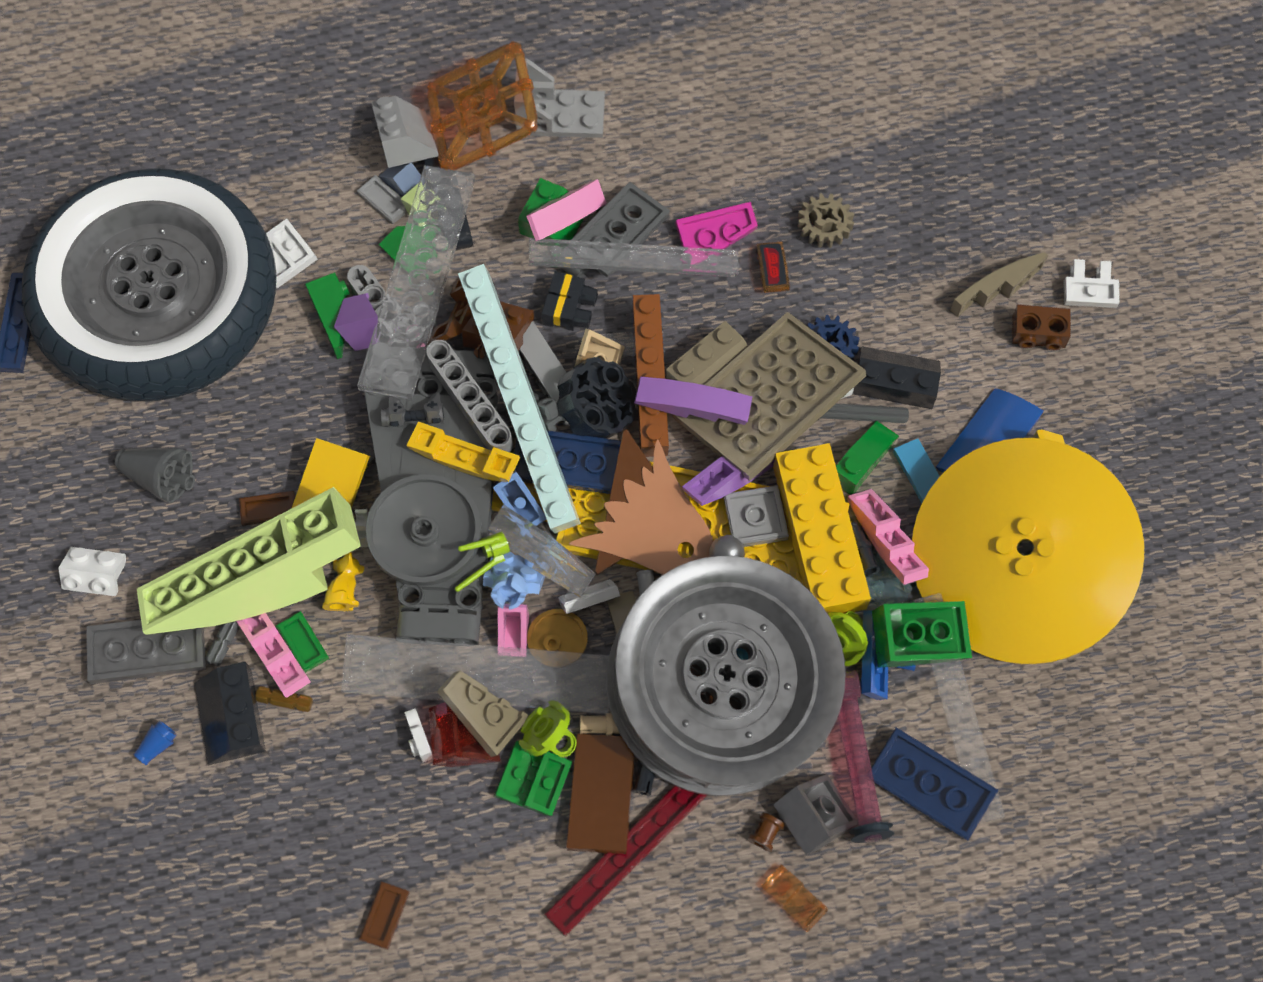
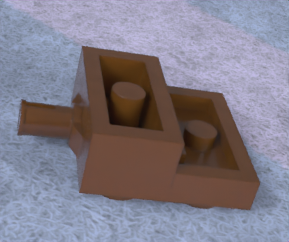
[462,301,534,359]

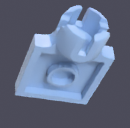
[483,552,549,610]

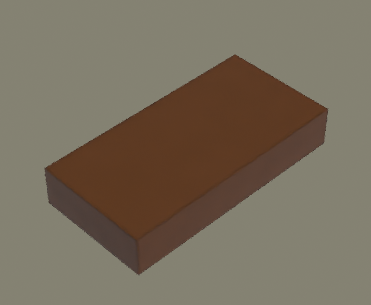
[239,491,296,526]
[359,882,410,950]

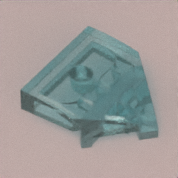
[865,554,912,608]

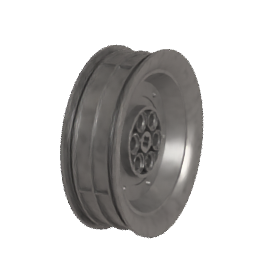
[607,556,845,796]

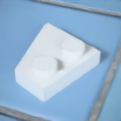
[266,218,318,288]

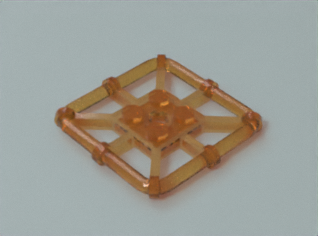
[426,41,538,173]

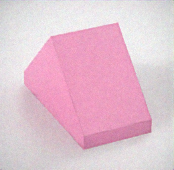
[498,604,529,657]

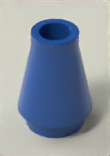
[134,720,177,765]

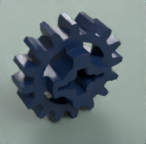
[807,315,860,360]

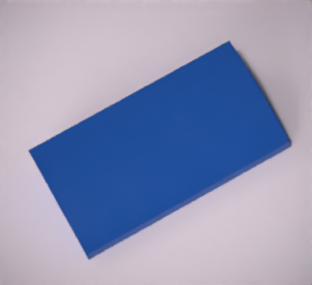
[935,388,1044,473]

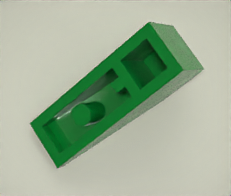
[305,272,350,359]
[836,421,899,495]

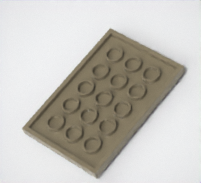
[673,312,866,481]

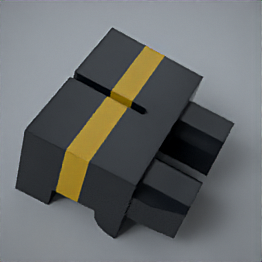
[542,271,598,331]

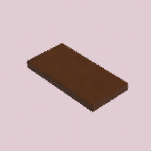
[566,734,634,854]

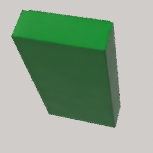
[276,611,330,673]

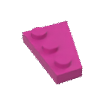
[675,202,758,270]

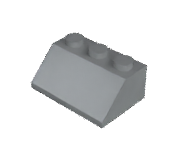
[371,96,439,168]

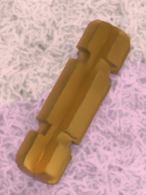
[255,686,313,712]

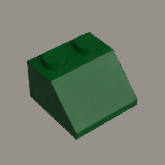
[518,178,585,251]

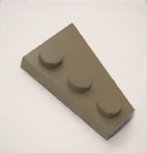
[437,670,529,757]

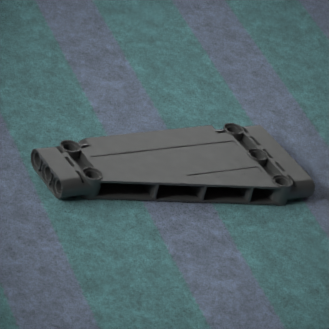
[363,347,499,646]

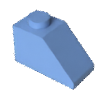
[492,470,546,534]

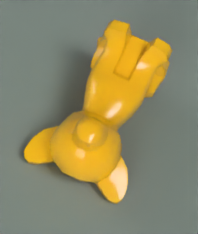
[322,551,364,611]

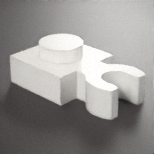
[355,509,369,547]
[404,708,434,762]

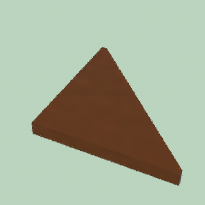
[594,429,654,576]

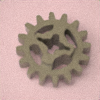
[798,193,854,248]

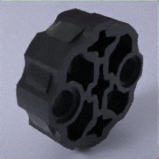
[557,357,637,439]

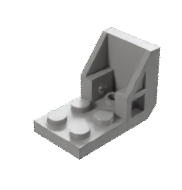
[514,58,605,138]

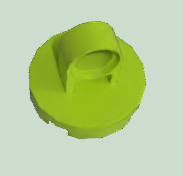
[827,611,868,666]
[519,700,577,757]

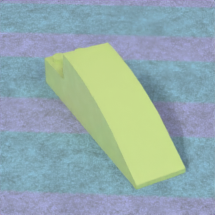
[137,487,361,635]

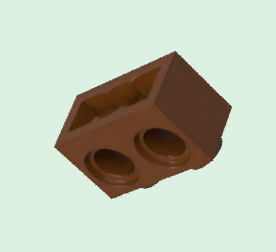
[1012,304,1071,351]

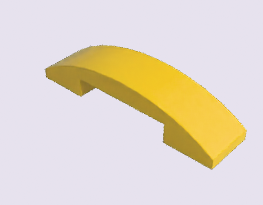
[407,422,520,482]

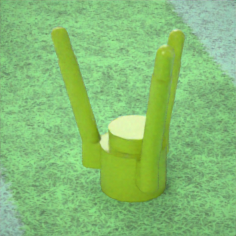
[455,531,510,592]

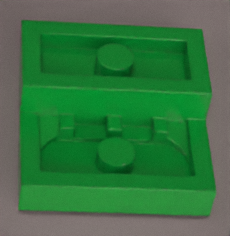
[494,741,572,817]

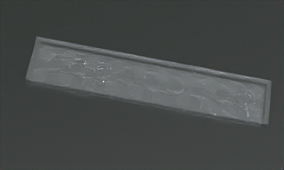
[357,165,475,400]
[341,634,611,714]

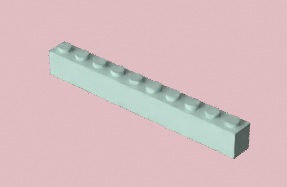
[458,264,581,533]

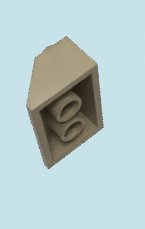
[666,321,748,385]

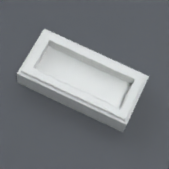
[558,579,620,614]

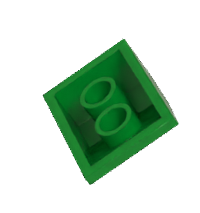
[872,601,972,668]

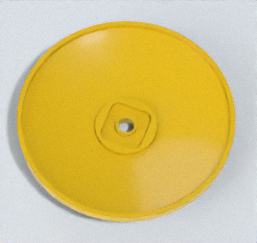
[912,438,1144,664]

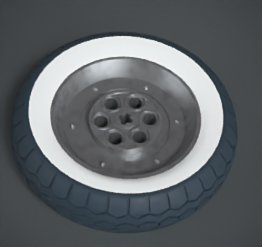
[22,169,276,401]

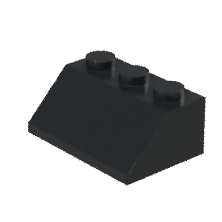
[853,346,941,409]
[194,661,266,766]

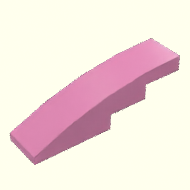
[527,179,606,241]
[847,489,929,585]
[237,613,310,698]

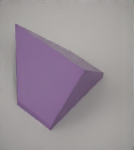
[334,293,380,351]

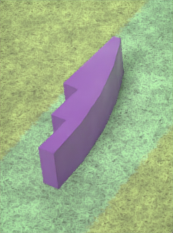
[634,377,752,425]
[682,456,774,506]

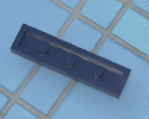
[0,273,31,373]

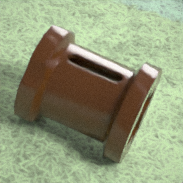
[748,812,785,852]

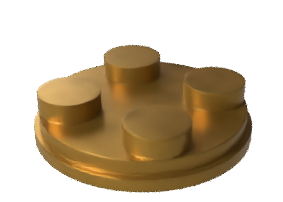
[527,609,588,668]

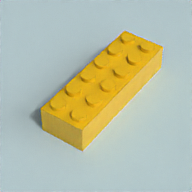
[773,443,871,614]

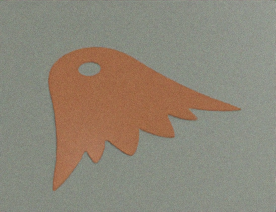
[569,439,713,575]

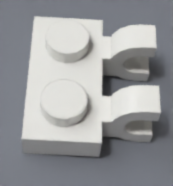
[1064,259,1119,308]

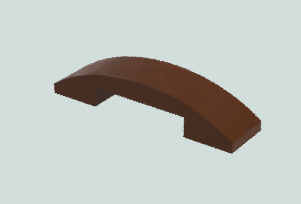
[427,278,473,345]

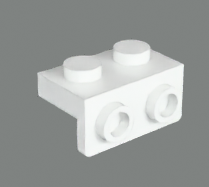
[59,547,126,596]

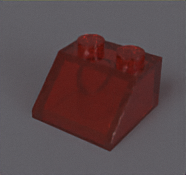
[429,702,500,767]

